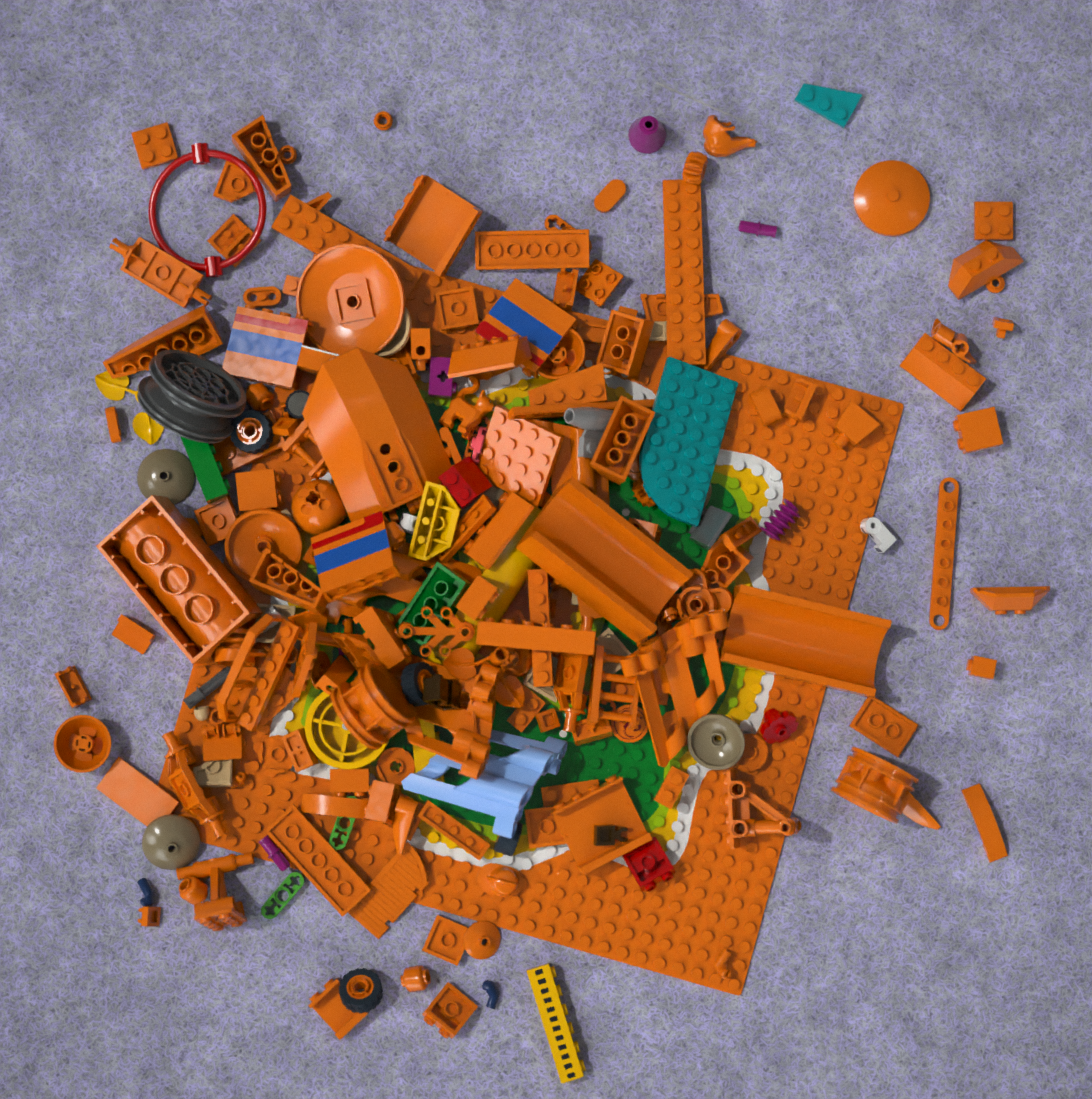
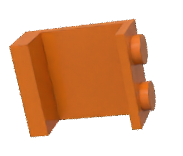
[308,978,369,1040]

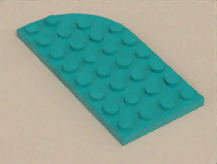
[639,356,738,527]

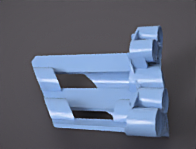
[402,730,568,839]

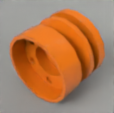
[215,627,257,667]

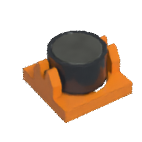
[278,383,314,425]

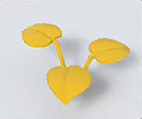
[95,371,164,445]

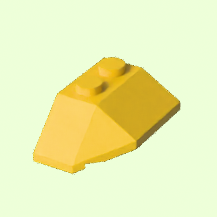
[408,481,461,561]

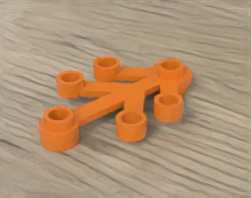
[398,606,475,657]

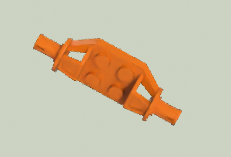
[553,616,598,733]
[162,730,227,839]

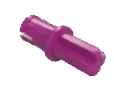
[738,220,777,238]
[259,835,290,872]

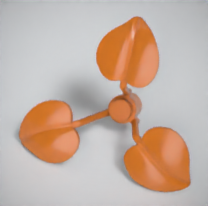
[443,618,524,708]

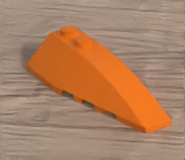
[103,305,223,379]

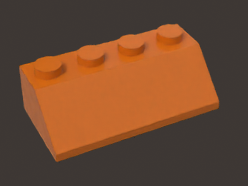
[899,333,986,411]
[448,334,532,378]
[589,395,655,485]
[463,491,535,570]

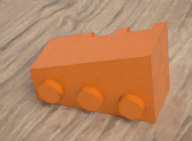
[353,606,413,673]

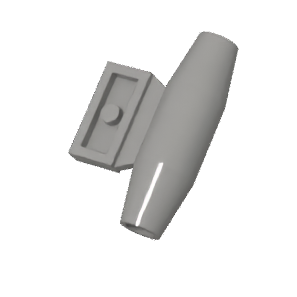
[564,407,613,458]

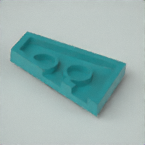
[794,83,862,129]

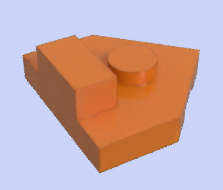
[213,161,256,203]

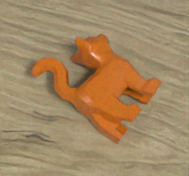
[438,376,495,441]

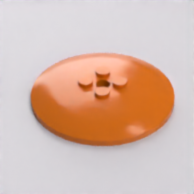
[296,244,405,355]

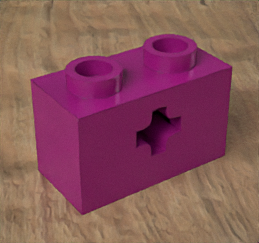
[428,356,457,399]

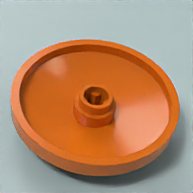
[853,160,930,236]
[225,508,302,581]

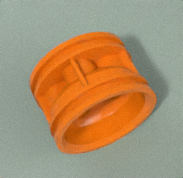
[330,660,417,750]
[831,747,919,824]

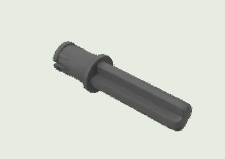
[183,666,231,710]

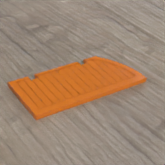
[348,841,429,939]

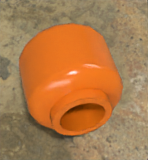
[246,383,273,411]
[385,521,406,550]
[179,876,208,905]
[401,965,431,992]

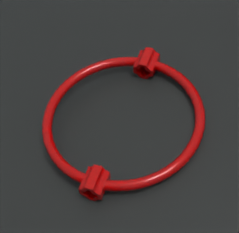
[148,143,267,278]

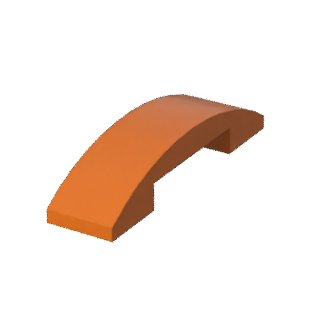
[961,783,1008,863]
[301,793,369,819]

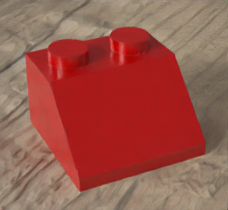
[438,456,493,510]

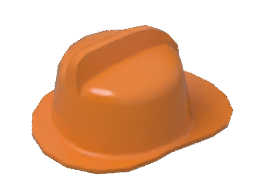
[477,863,523,898]

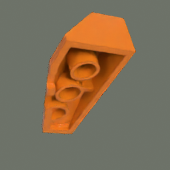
[696,538,754,607]

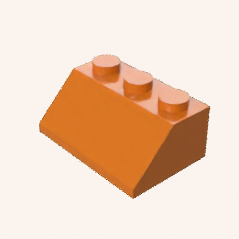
[596,309,654,377]

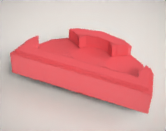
[470,427,488,464]

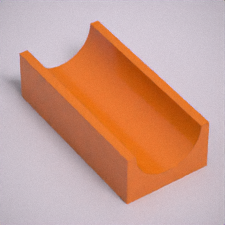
[515,477,694,643]
[96,495,263,664]
[719,584,892,697]

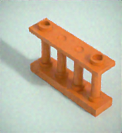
[281,419,328,480]
[587,645,640,730]

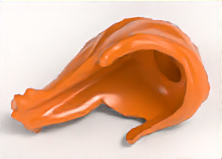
[703,115,758,157]

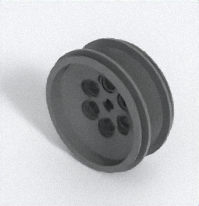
[137,350,246,443]

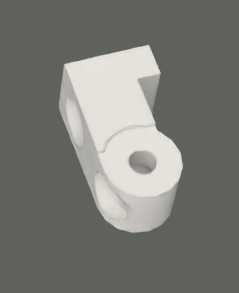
[399,513,417,535]
[860,517,897,553]

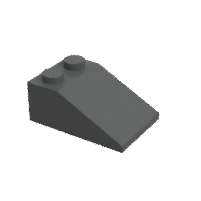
[688,506,732,552]

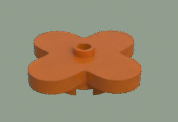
[663,568,733,620]

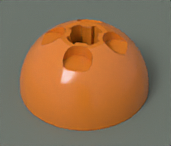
[537,328,585,381]
[291,479,347,534]
[53,715,112,773]

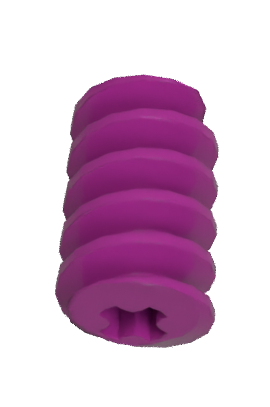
[760,499,801,541]

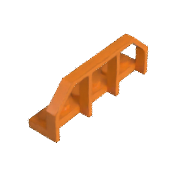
[216,614,302,732]

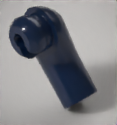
[137,878,154,906]
[482,980,500,1009]

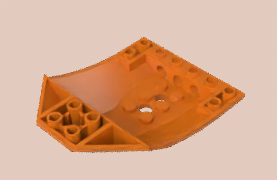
[302,347,452,522]

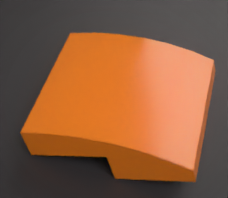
[207,214,262,268]

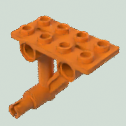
[724,769,802,849]
[176,852,255,931]

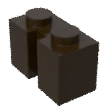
[423,674,460,711]

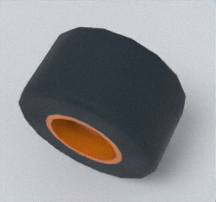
[494,822,523,856]

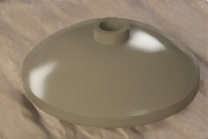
[137,449,195,505]
[687,714,745,770]
[142,814,201,870]

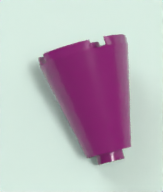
[628,116,666,154]

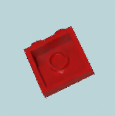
[622,836,676,892]

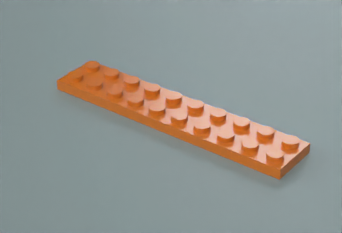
[662,180,706,366]

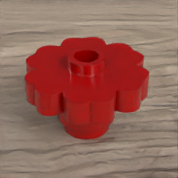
[760,708,798,744]

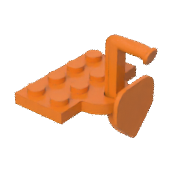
[287,611,353,698]

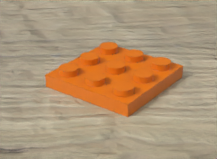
[232,645,296,727]

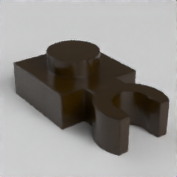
[594,824,628,846]

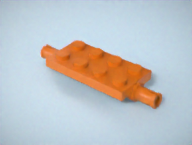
[109,237,212,308]

